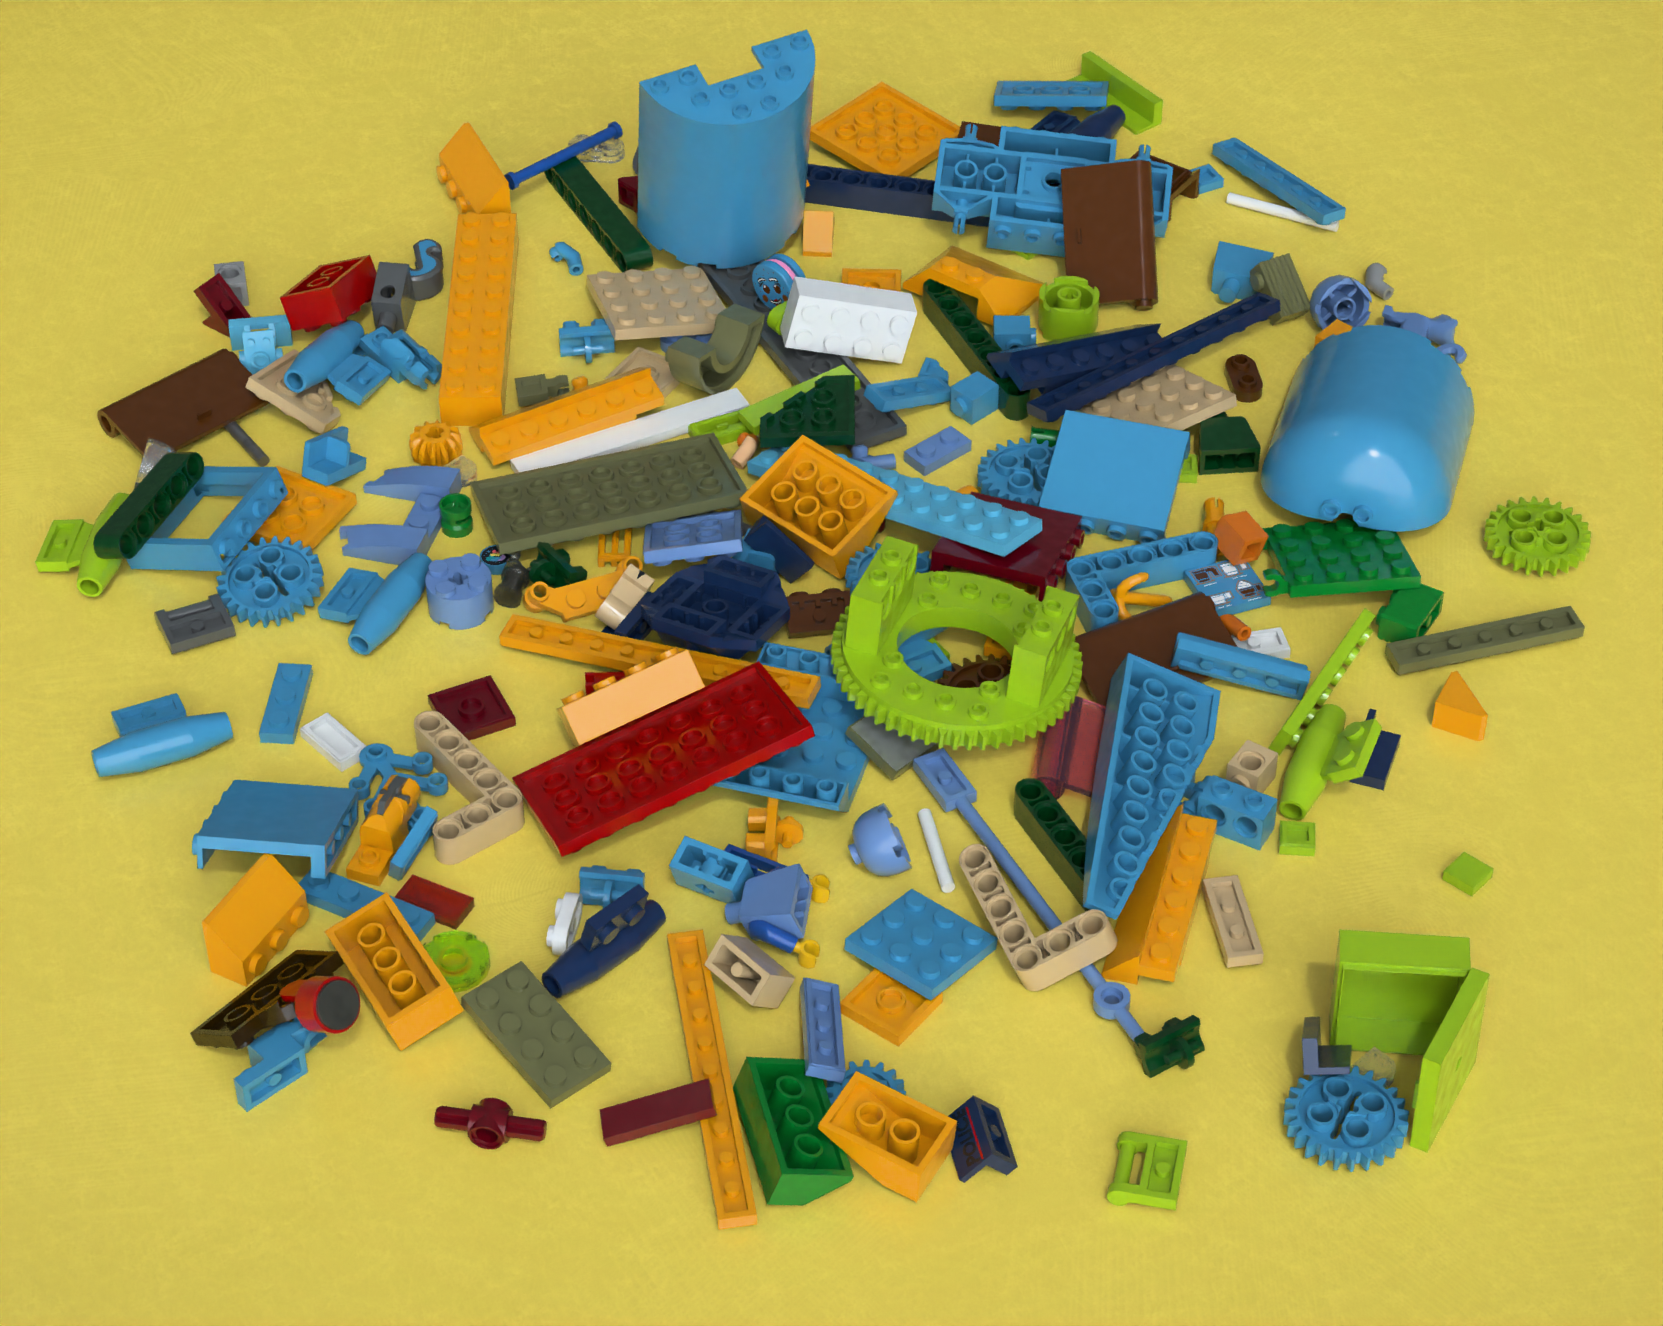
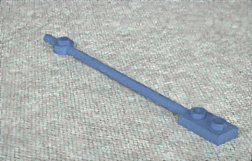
[913,748,1144,1042]

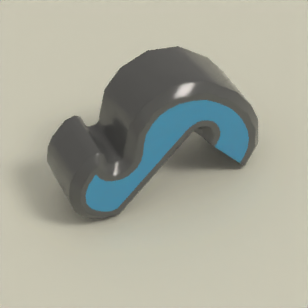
[392,239,444,301]

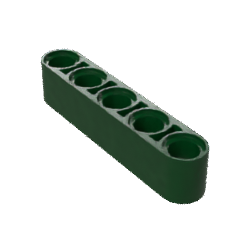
[93,452,204,559]
[1014,778,1090,911]

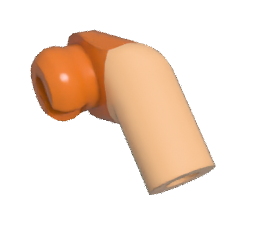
[730,432,759,469]

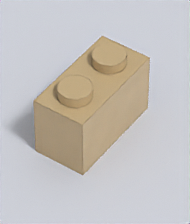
[704,934,795,1009]

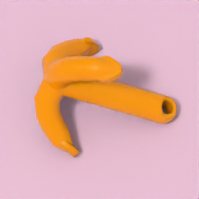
[1110,572,1172,620]

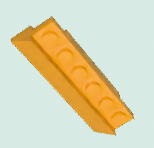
[469,367,664,466]
[1102,804,1218,985]

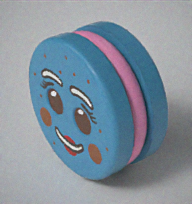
[752,254,806,310]

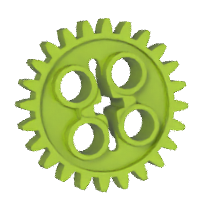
[1484,496,1591,577]

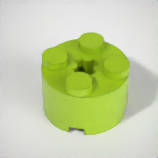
[1038,276,1100,341]

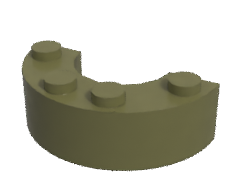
[665,303,765,395]

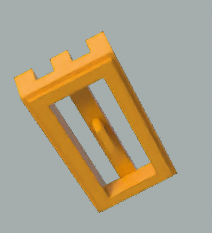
[598,527,632,567]

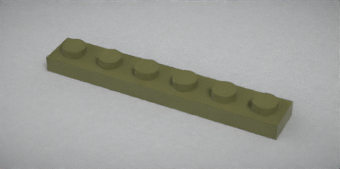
[1385,606,1585,675]

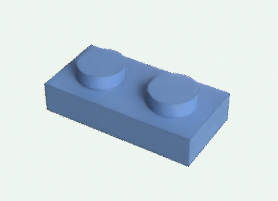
[904,426,972,476]

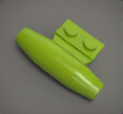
[35,493,129,597]
[1279,704,1382,821]

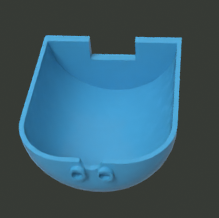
[1261,325,1474,532]

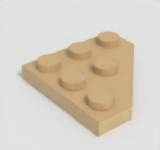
[245,349,341,434]

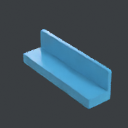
[1170,632,1311,701]

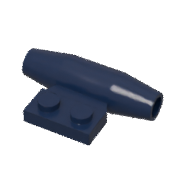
[1031,105,1126,139]
[542,884,666,998]

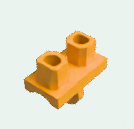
[745,797,804,862]

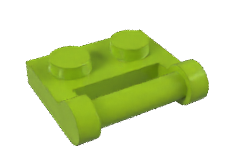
[1107,1131,1188,1210]

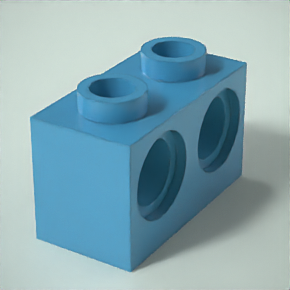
[1197,775,1278,851]

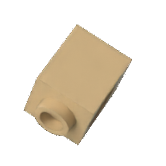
[1226,740,1278,793]

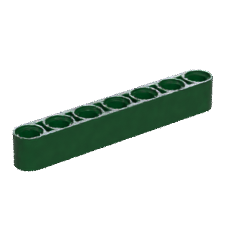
[544,156,653,272]
[923,279,1031,421]

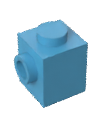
[993,315,1036,350]
[950,371,999,425]

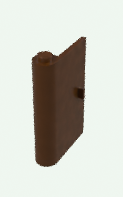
[1061,160,1158,311]
[97,348,270,464]
[1075,592,1237,716]

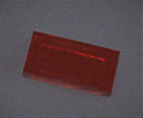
[395,875,475,930]

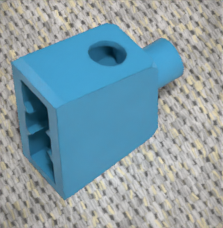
[1211,241,1274,303]

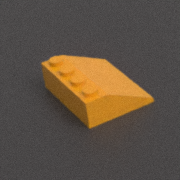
[739,435,898,580]

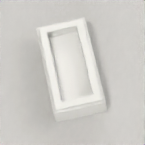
[300,712,366,772]

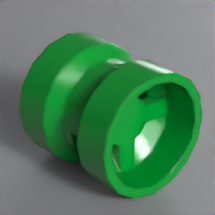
[439,493,473,538]

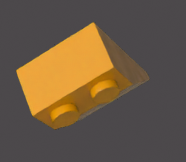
[818,1071,957,1202]

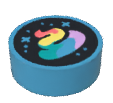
[480,545,513,575]

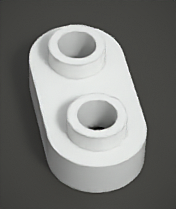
[546,892,583,955]

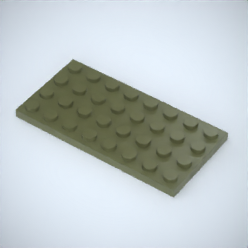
[470,433,748,555]

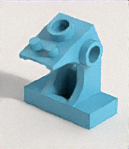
[228,315,293,375]

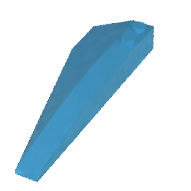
[1083,653,1221,920]

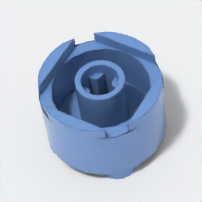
[425,553,494,630]

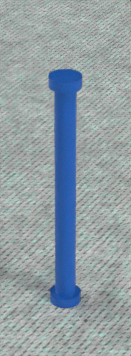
[504,121,623,190]

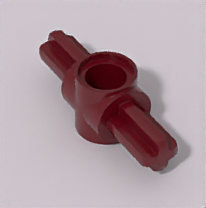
[434,1098,547,1149]

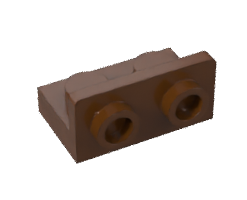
[786,588,850,638]

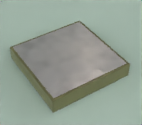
[845,716,939,781]

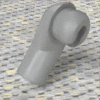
[1365,263,1394,300]

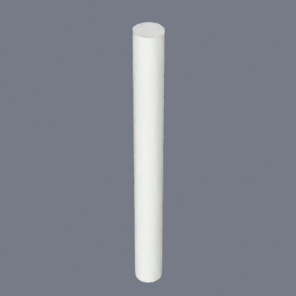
[1227,192,1340,232]

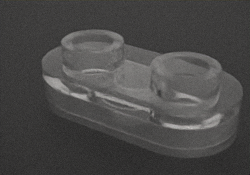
[568,134,625,163]

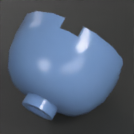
[1310,275,1372,329]
[848,803,912,877]

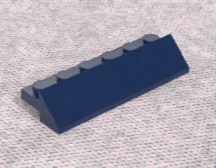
[986,323,1162,395]

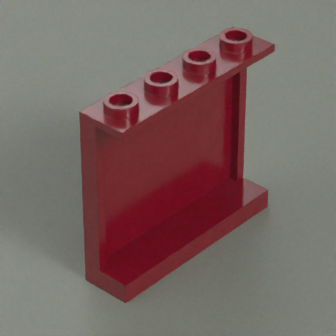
[930,492,1085,602]

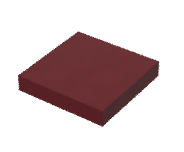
[428,675,516,741]

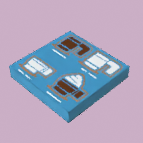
[1184,560,1271,616]

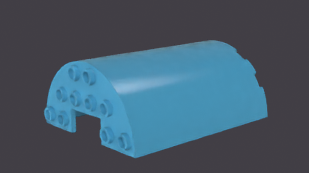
[637,30,815,269]

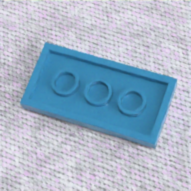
[994,81,1109,111]

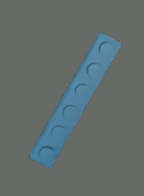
[1212,138,1346,225]

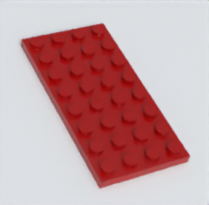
[512,661,815,857]

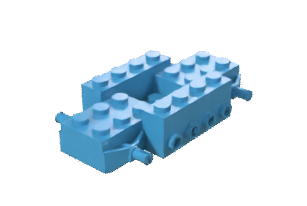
[932,124,1173,257]

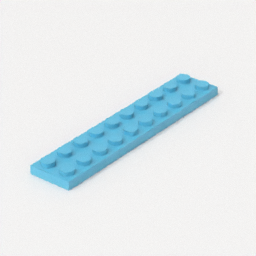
[747,447,1042,557]

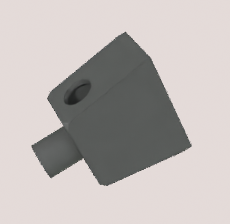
[371,262,416,334]

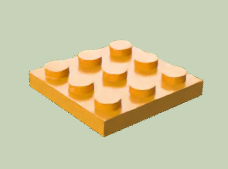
[222,466,357,550]

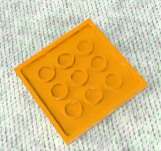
[810,82,960,177]

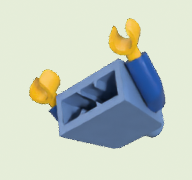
[725,864,830,969]

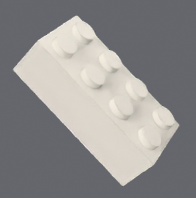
[780,276,917,364]

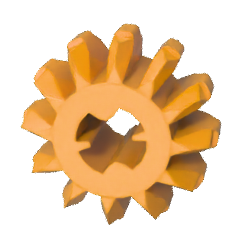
[409,419,463,467]

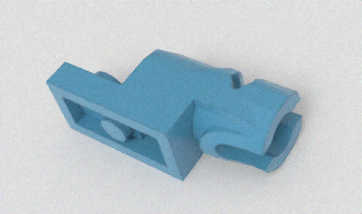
[359,326,442,389]
[234,1017,327,1112]

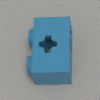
[669,836,755,904]

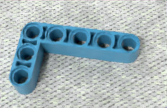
[1065,531,1218,632]

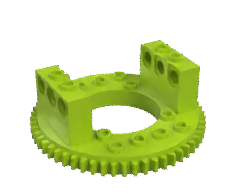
[830,536,1083,750]

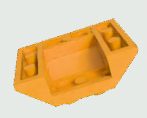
[903,245,1048,326]

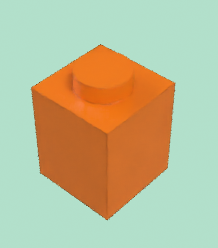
[1214,511,1269,566]

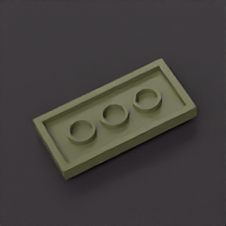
[461,961,611,1109]

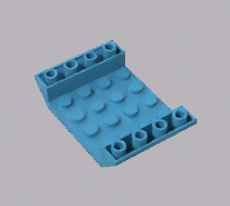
[713,642,870,812]

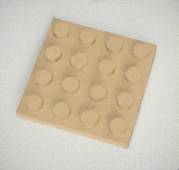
[587,266,726,340]
[1075,364,1237,430]

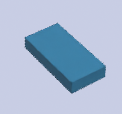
[388,806,438,881]

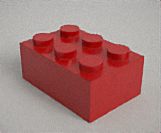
[280,255,377,332]

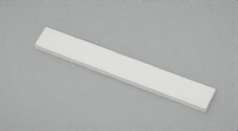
[510,387,750,473]

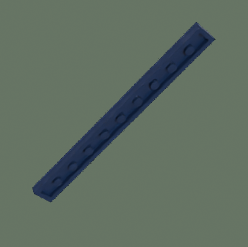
[1027,292,1281,423]

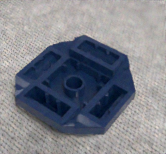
[641,555,790,660]

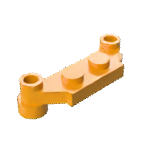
[523,556,643,623]

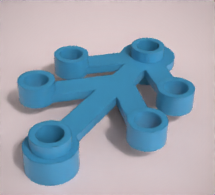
[349,743,449,836]

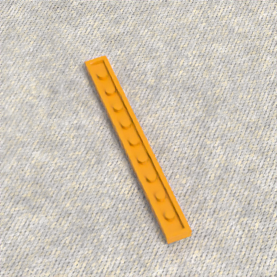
[499,614,821,709]
[667,929,757,1230]

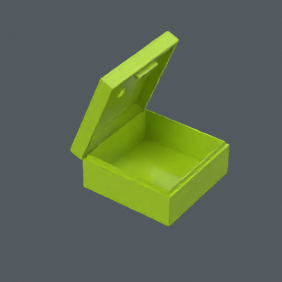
[1329,929,1490,1153]

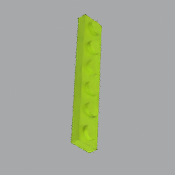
[1268,608,1376,756]

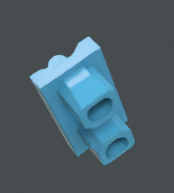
[559,318,615,363]
[579,865,645,908]

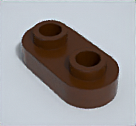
[1225,354,1263,403]

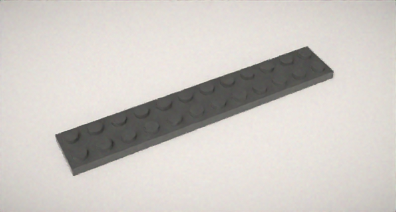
[696,260,907,452]

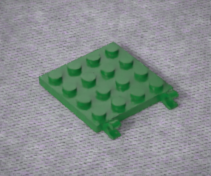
[1262,519,1421,598]

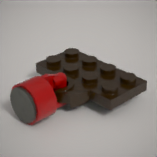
[190,950,360,1050]

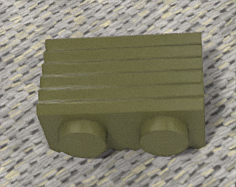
[1250,253,1310,326]

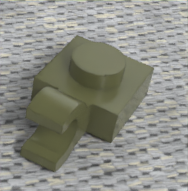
[515,374,570,407]

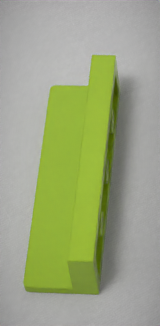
[1067,51,1163,135]

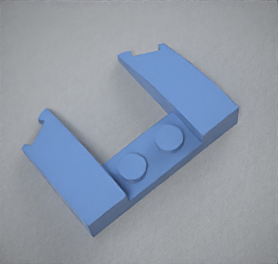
[339,466,462,565]

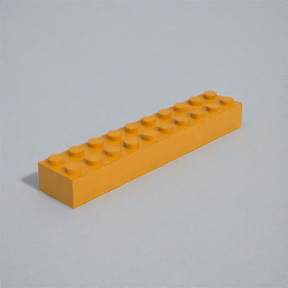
[439,212,519,426]

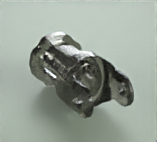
[493,551,531,608]

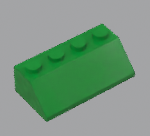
[733,1057,854,1206]

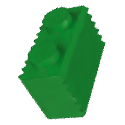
[1376,584,1444,642]

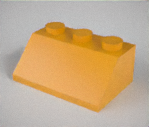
[202,853,309,987]

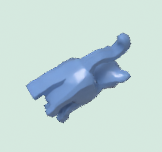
[1382,305,1467,364]

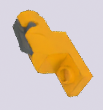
[346,775,421,887]

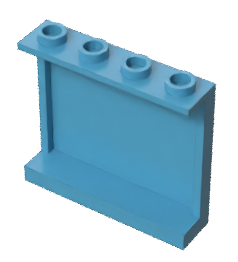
[1038,410,1190,544]
[192,780,358,879]

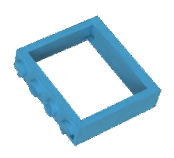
[126,466,288,571]

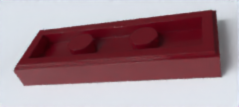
[600,1078,717,1147]

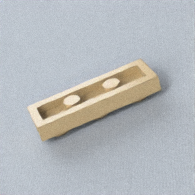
[1202,875,1264,968]

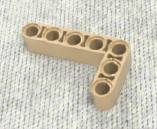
[414,710,525,865]
[959,844,1118,991]

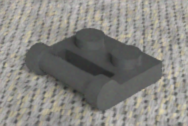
[154,594,236,654]

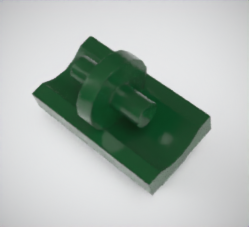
[529,542,587,589]
[1134,1015,1205,1078]

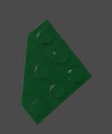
[760,375,855,448]

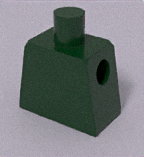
[1198,412,1261,475]

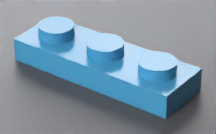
[864,374,951,412]
[259,663,313,744]

